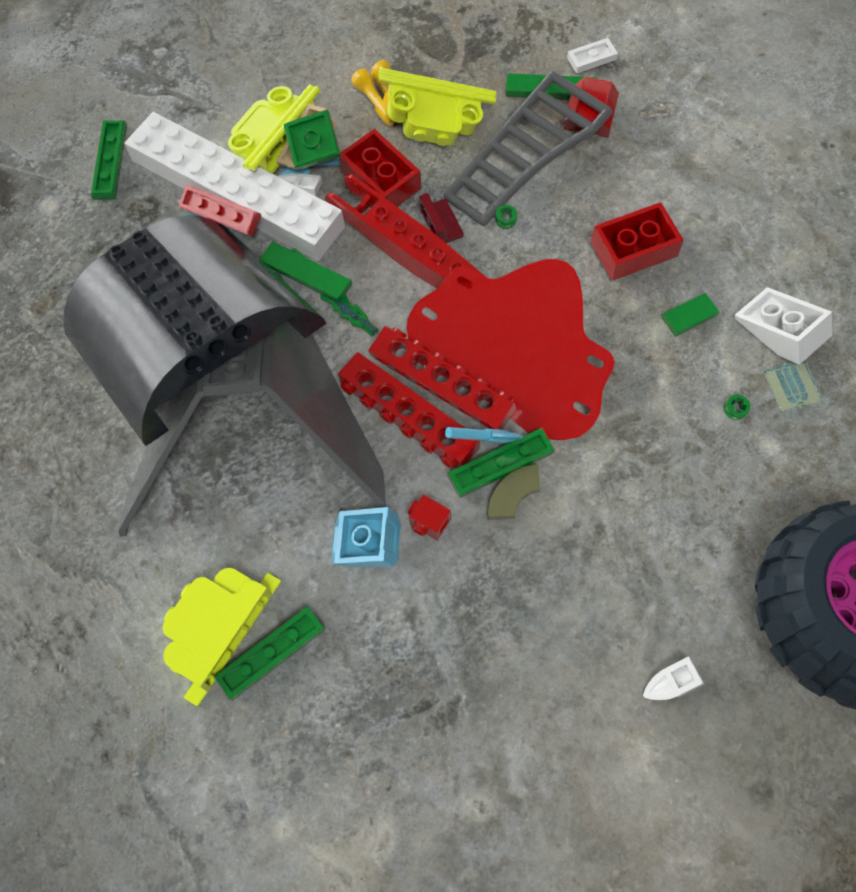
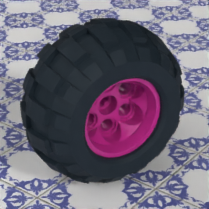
[755,500,856,709]

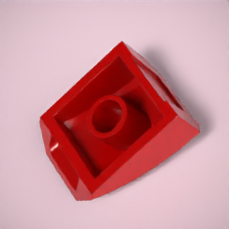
[564,77,619,138]

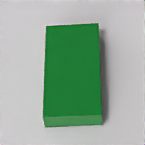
[662,293,719,337]

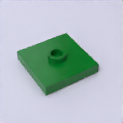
[283,109,341,171]

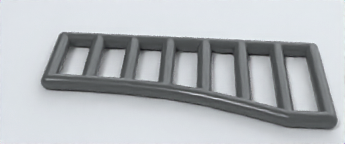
[444,71,612,226]

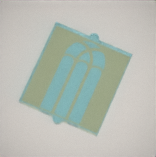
[764,361,823,411]

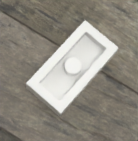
[567,38,618,74]

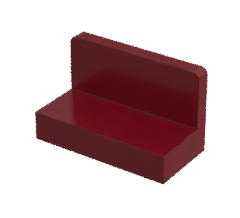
[419,193,464,243]

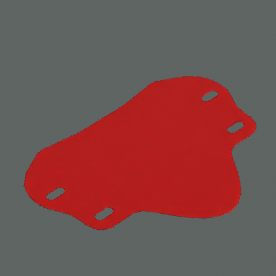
[406,259,615,440]

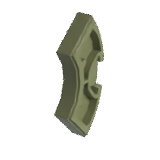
[488,464,540,520]

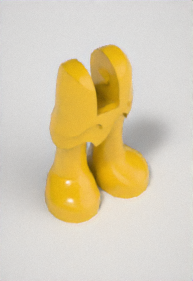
[351,60,395,127]

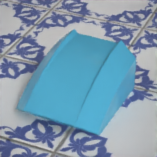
[331,507,402,567]

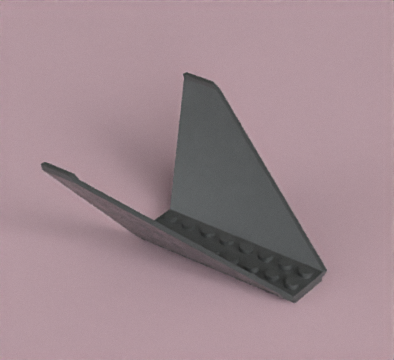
[118,272,386,537]

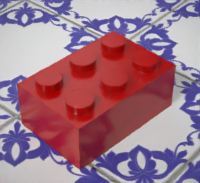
[339,128,421,206]
[591,202,684,281]

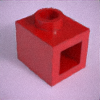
[408,494,451,541]

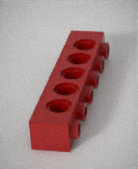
[368,326,516,430]
[338,352,480,469]

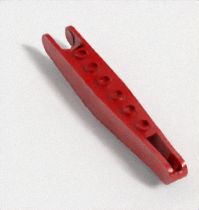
[325,174,486,289]

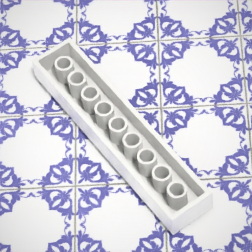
[124,112,345,261]

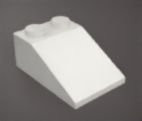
[735,287,832,365]

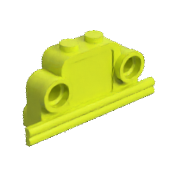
[378,67,496,146]
[228,85,321,174]
[163,568,282,707]

